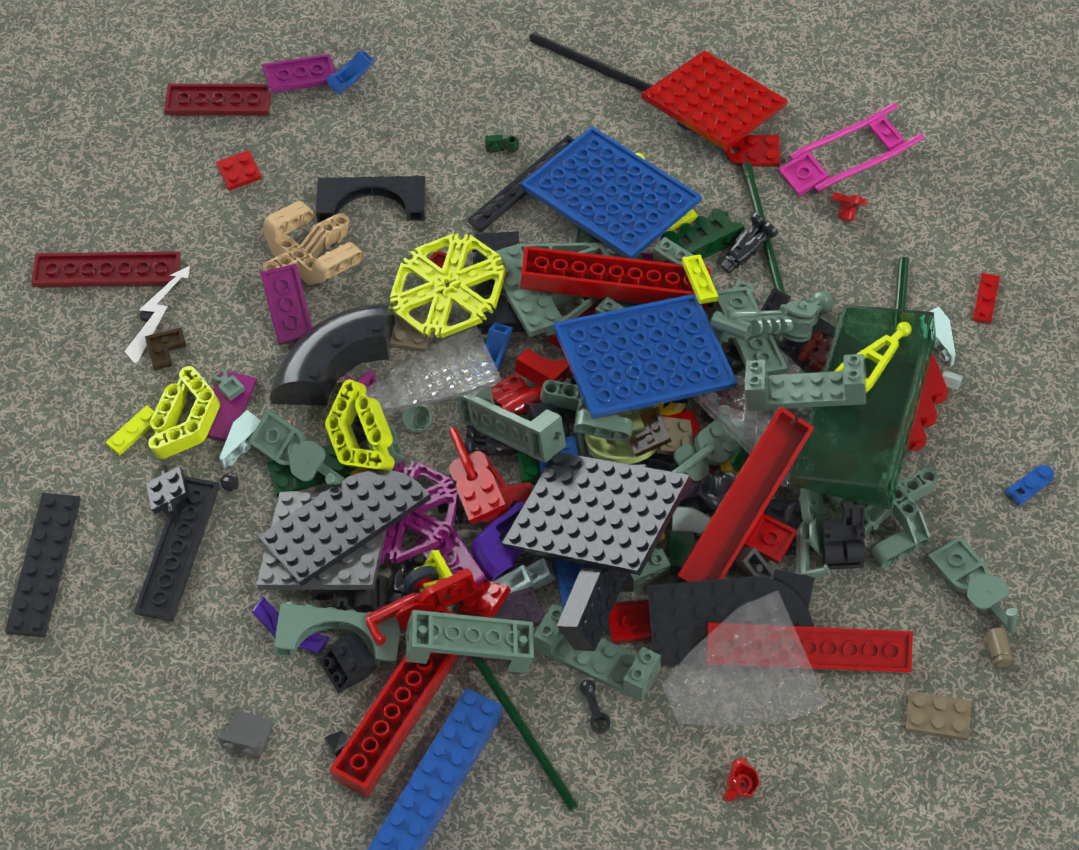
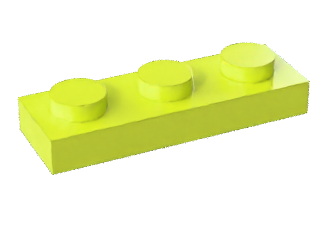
[682,255,718,304]
[105,405,155,456]

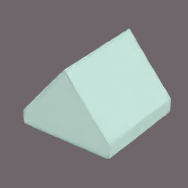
[942,370,963,390]

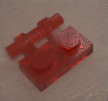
[798,329,844,372]

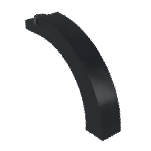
[723,287,791,374]

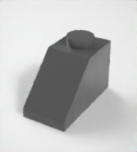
[732,546,774,579]

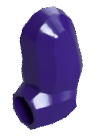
[471,502,526,582]

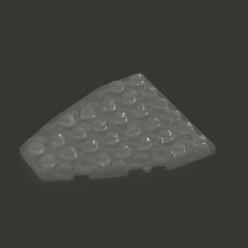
[366,327,502,412]
[662,591,828,727]

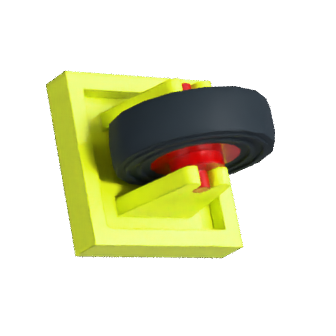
[403,550,452,594]

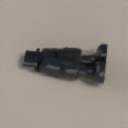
[720,212,779,273]
[465,425,517,456]
[386,554,427,605]

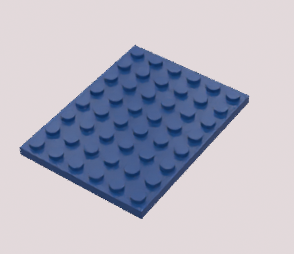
[521,126,702,259]
[553,294,738,419]

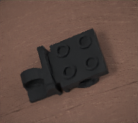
[822,500,866,570]
[313,575,384,613]

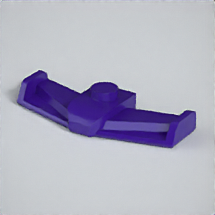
[252,596,330,653]

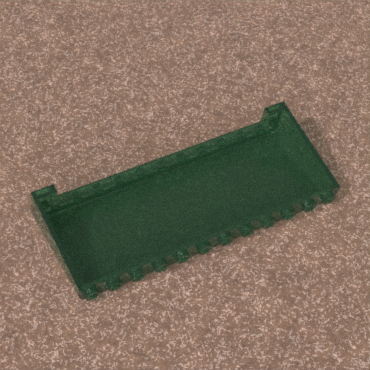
[789,305,936,510]

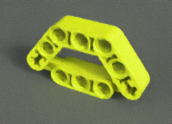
[148,366,220,459]
[325,379,395,470]

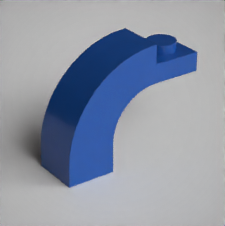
[326,50,376,95]
[470,322,513,382]

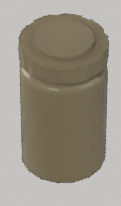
[986,628,1013,668]

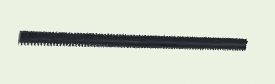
[530,32,652,91]

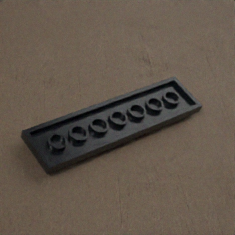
[134,476,220,622]
[5,493,81,638]

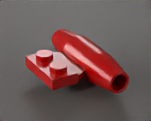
[491,373,543,415]

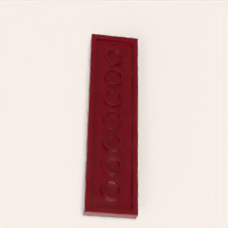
[31,251,181,287]

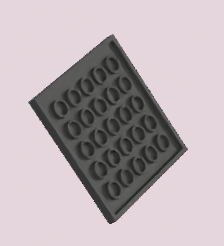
[256,491,387,590]

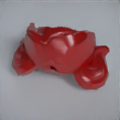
[723,757,760,802]

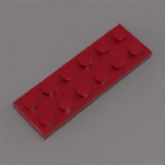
[164,83,272,115]

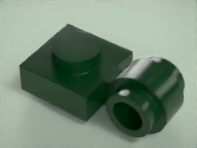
[485,135,519,153]

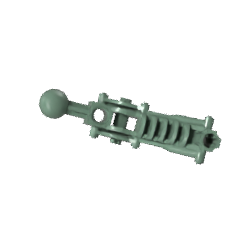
[710,291,834,342]

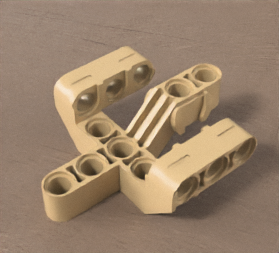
[261,201,364,285]

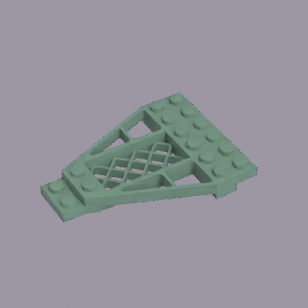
[484,243,644,337]

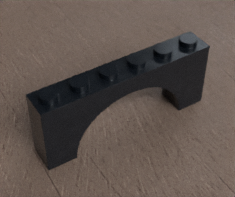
[316,175,426,223]
[472,231,526,335]

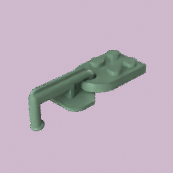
[248,409,345,485]
[672,413,744,482]
[796,469,831,578]
[928,536,1018,633]

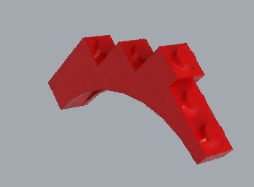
[865,354,948,453]

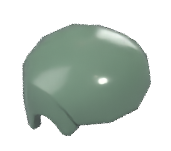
[402,403,433,433]

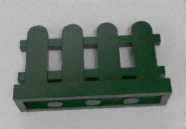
[665,208,745,259]

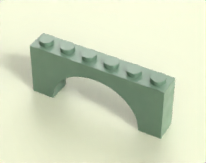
[274,602,400,669]

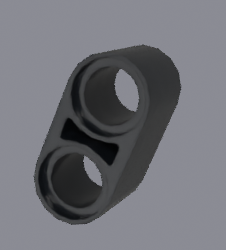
[648,452,679,472]

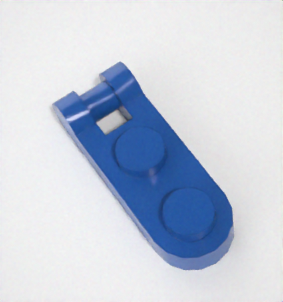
[1005,465,1054,507]

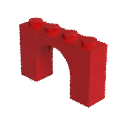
[515,334,573,393]

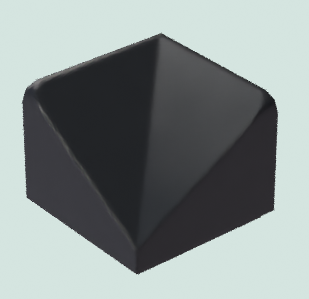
[324,731,350,758]

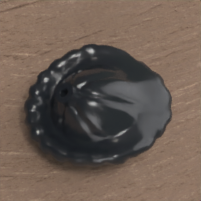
[698,470,737,510]

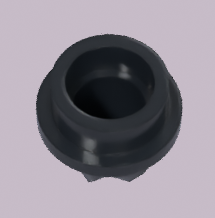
[220,472,238,492]

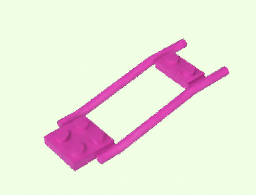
[779,102,924,197]

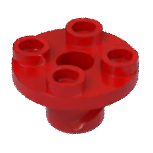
[831,192,868,222]

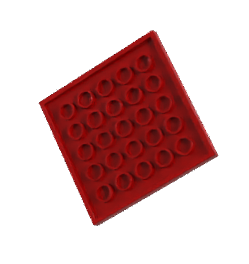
[641,50,788,151]

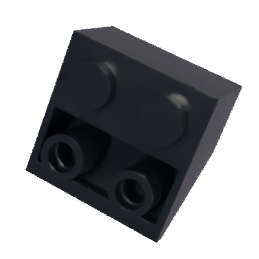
[773,569,815,610]
[319,635,377,693]

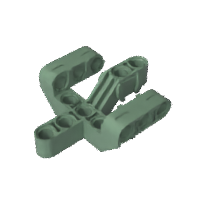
[540,380,655,442]
[825,463,938,568]

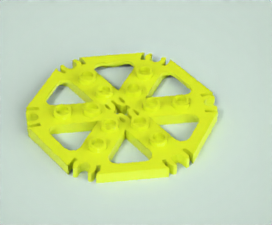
[390,233,506,338]

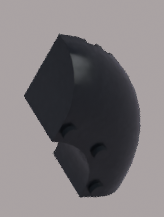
[270,303,394,406]

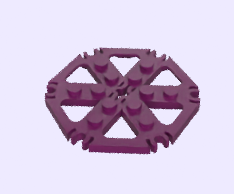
[380,461,459,564]

